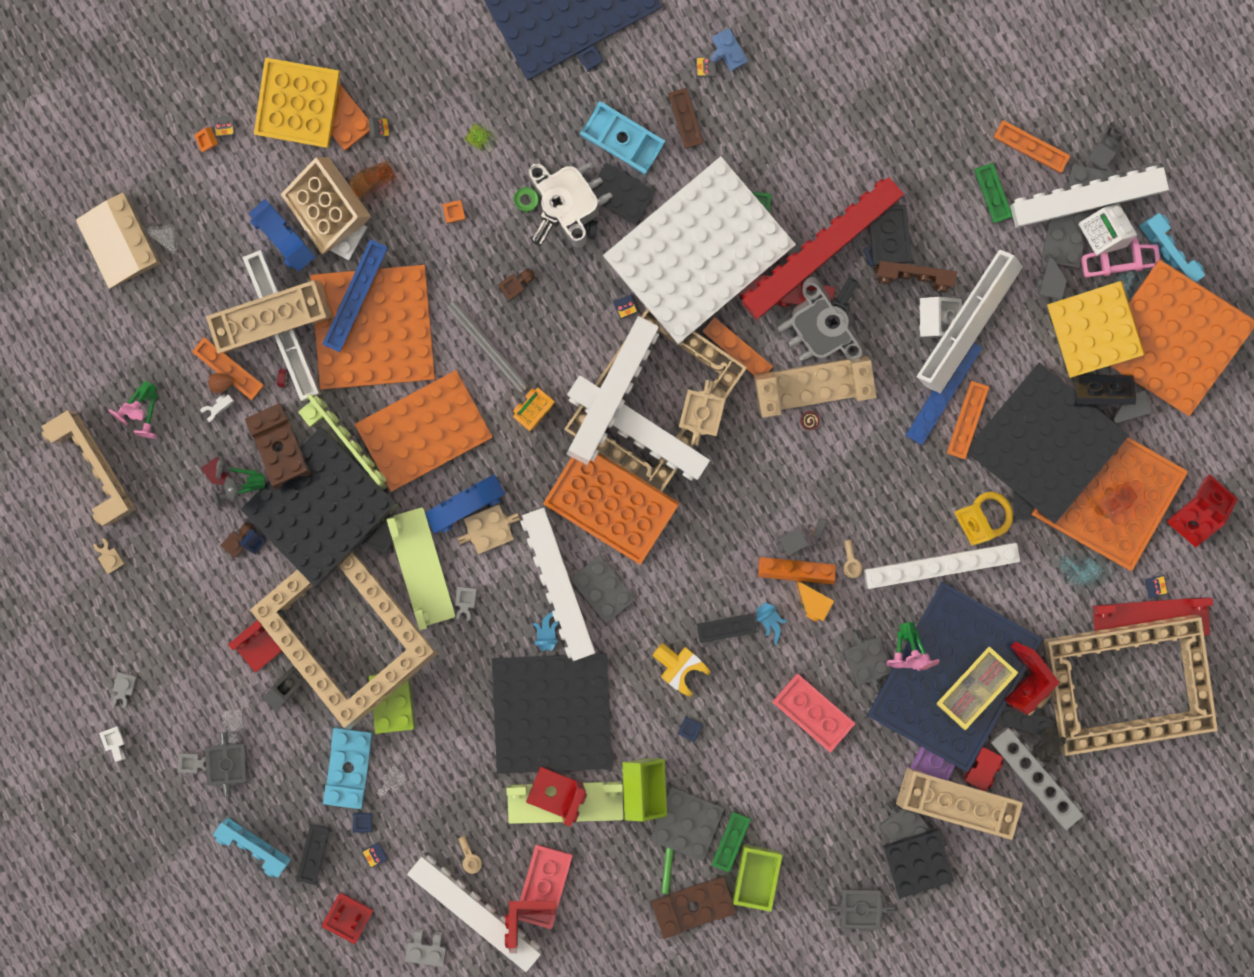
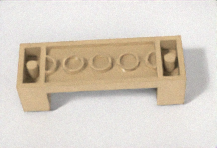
[206,280,333,353]
[753,355,877,418]
[41,410,136,526]
[896,767,1023,840]

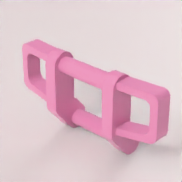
[1081,237,1160,278]

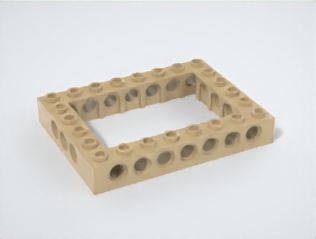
[564,309,747,491]
[250,551,438,729]
[1044,614,1218,756]

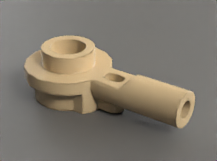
[843,540,862,578]
[458,836,482,874]

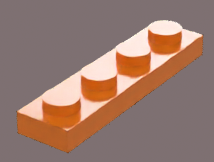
[993,120,1070,174]
[702,317,773,375]
[192,337,265,400]
[946,381,989,460]
[758,557,836,585]

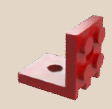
[1167,474,1238,548]
[1004,641,1060,715]
[526,766,587,827]
[505,901,557,953]

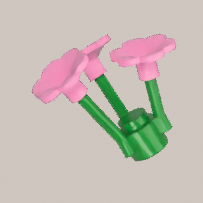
[108,381,158,439]
[886,622,940,671]

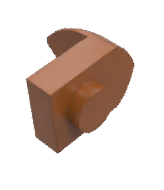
[208,373,234,395]

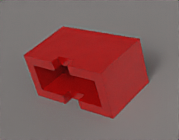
[963,746,1004,791]

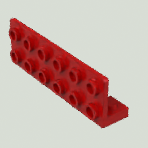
[1092,597,1213,636]

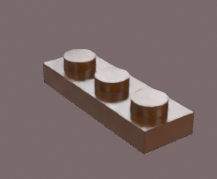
[668,88,703,149]

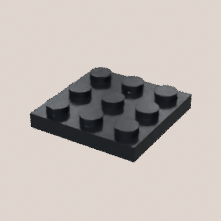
[883,828,954,899]

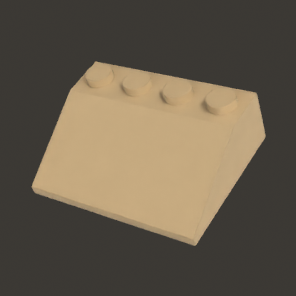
[281,157,371,254]
[76,192,161,289]

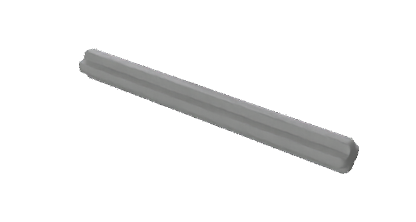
[448,301,528,392]

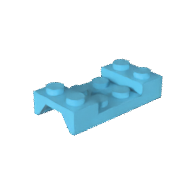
[579,101,665,175]
[1139,213,1205,282]
[323,727,373,809]
[213,817,291,878]

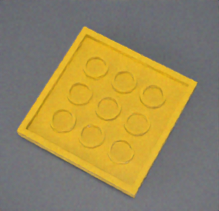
[254,58,341,148]
[1047,281,1145,378]

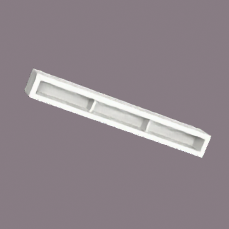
[1010,166,1169,228]
[243,250,321,401]
[916,250,1023,393]
[567,316,659,465]
[567,376,710,481]
[520,508,595,661]
[863,542,1020,589]
[407,854,541,972]

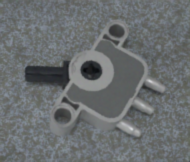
[529,162,613,247]
[778,277,862,362]

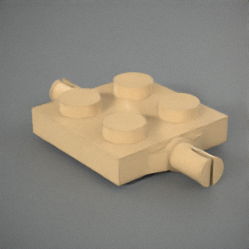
[679,380,726,446]
[457,504,520,554]

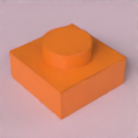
[194,127,218,153]
[442,200,466,224]

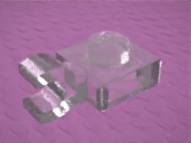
[223,710,244,743]
[376,765,409,798]

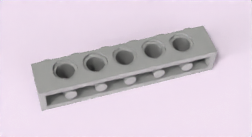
[989,726,1083,830]

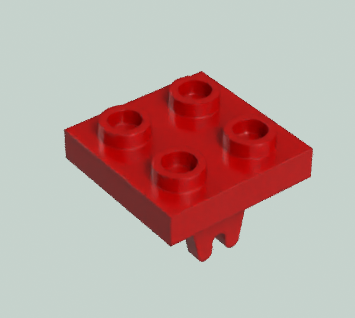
[321,891,374,945]

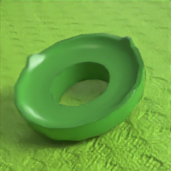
[513,187,539,213]

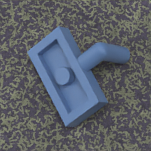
[710,28,748,71]

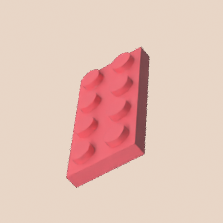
[772,673,855,753]
[518,844,573,929]

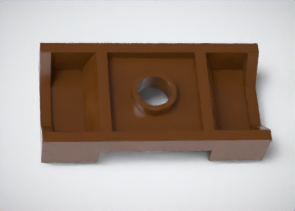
[874,261,957,293]
[245,403,311,490]
[651,875,736,939]

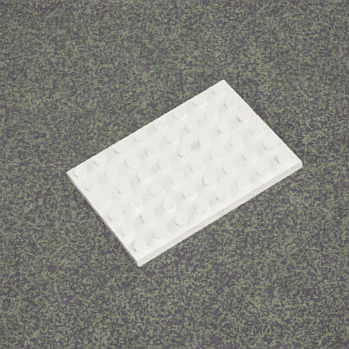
[603,156,796,344]

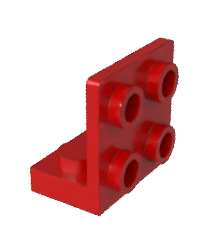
[228,620,282,672]

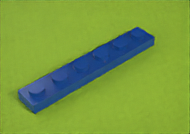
[322,239,388,353]
[905,342,982,445]

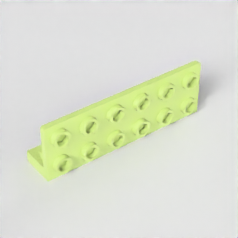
[298,394,388,490]
[386,507,455,630]
[506,781,623,824]

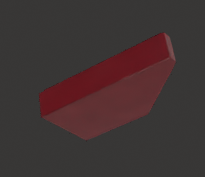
[201,457,237,485]

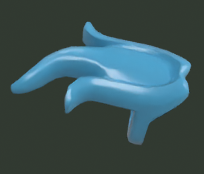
[757,603,788,645]
[532,609,559,651]

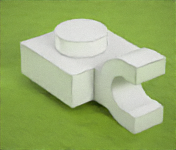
[200,394,236,422]
[99,726,126,762]

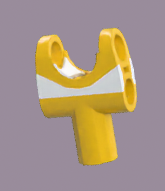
[652,642,711,697]

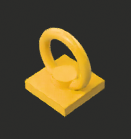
[954,492,1013,546]

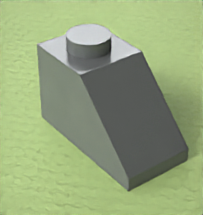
[1111,388,1152,423]
[262,666,306,712]

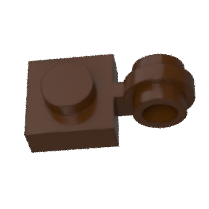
[498,268,535,301]
[220,522,255,558]

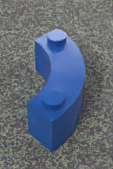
[248,198,315,272]
[425,474,505,534]

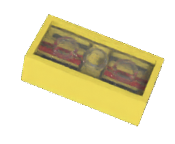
[936,647,1018,730]

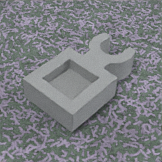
[455,586,477,621]
[112,672,137,708]
[177,753,206,773]

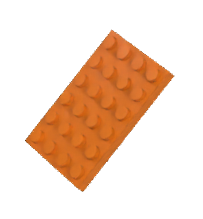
[355,370,493,492]
[543,452,679,565]

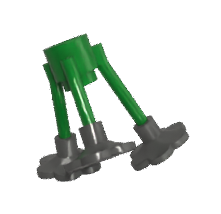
[211,455,265,510]

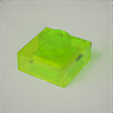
[464,123,491,150]

